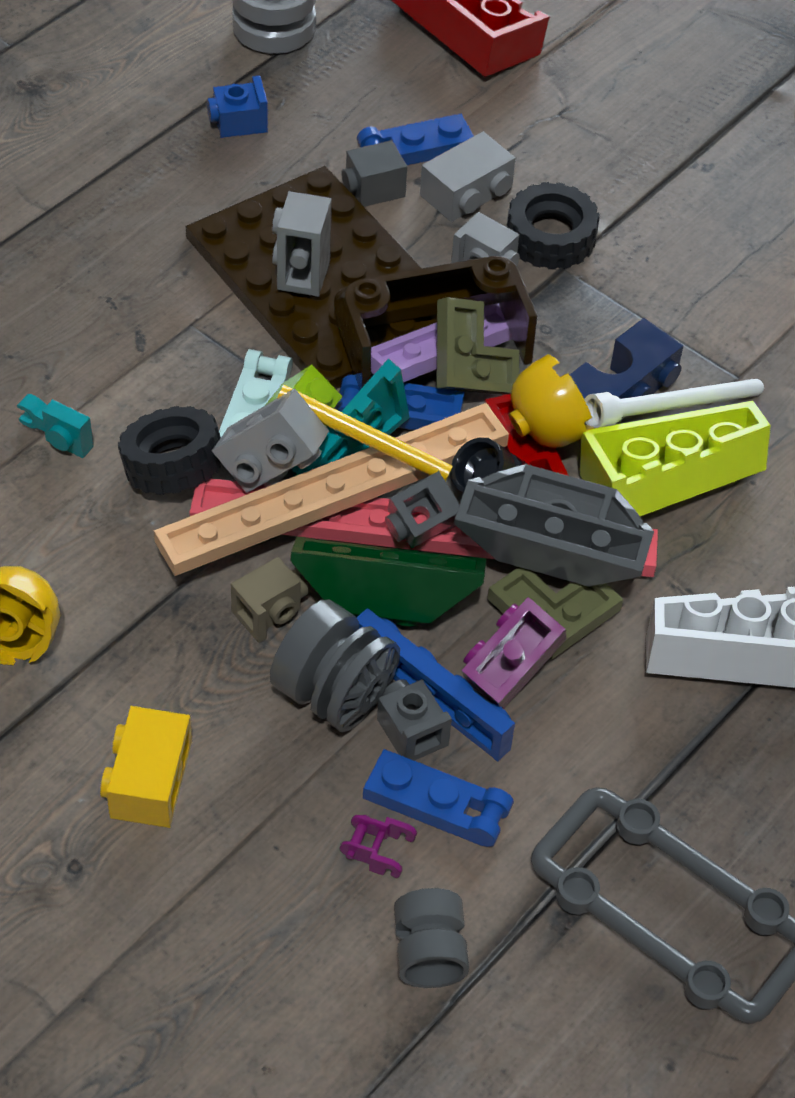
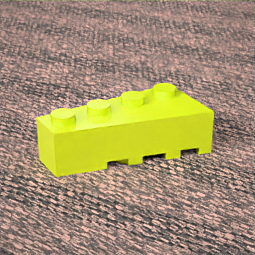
[580,401,771,516]

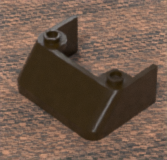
[334,256,538,390]

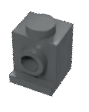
[385,471,460,549]
[377,679,452,761]

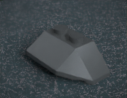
[454,464,654,586]

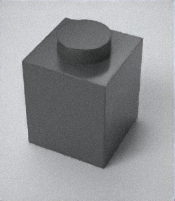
[341,140,407,207]

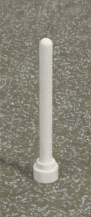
[585,379,764,428]

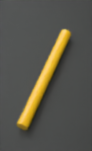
[277,385,453,482]

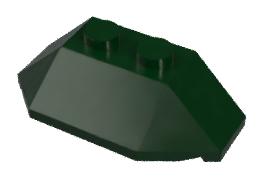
[290,537,486,626]

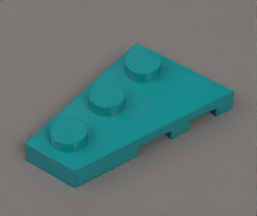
[291,358,410,477]

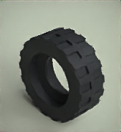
[507,182,600,270]
[118,406,221,495]

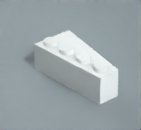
[646,586,795,688]

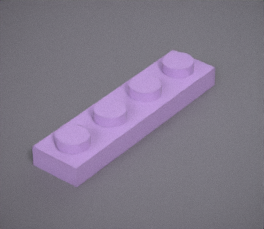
[371,303,513,382]

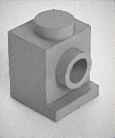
[451,212,520,266]

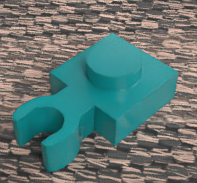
[17,394,93,459]

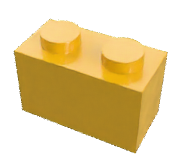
[100,706,192,828]

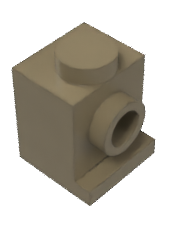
[231,557,308,643]

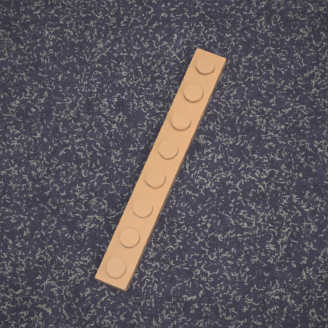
[154,403,509,576]

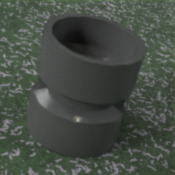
[394,888,469,988]

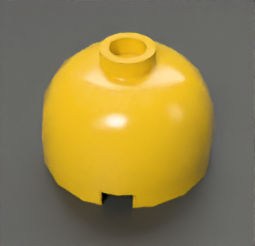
[508,354,594,448]
[0,566,61,665]

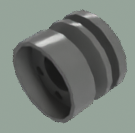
[270,599,400,732]

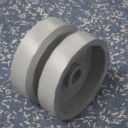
[232,0,316,54]

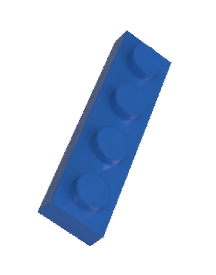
[356,608,515,761]

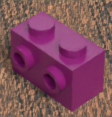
[461,597,567,709]

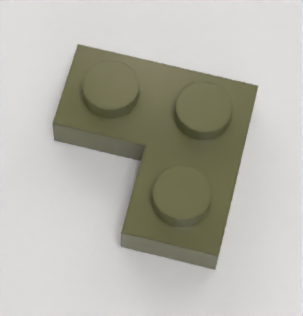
[437,297,519,395]
[487,567,623,659]

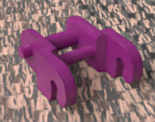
[340,815,417,878]

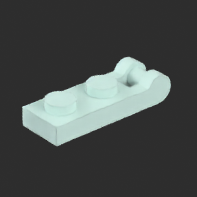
[219,349,293,437]

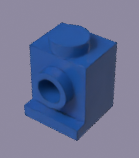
[207,76,268,138]

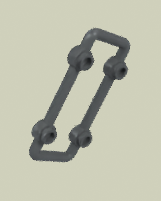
[531,787,795,1023]

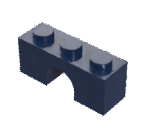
[570,318,684,425]

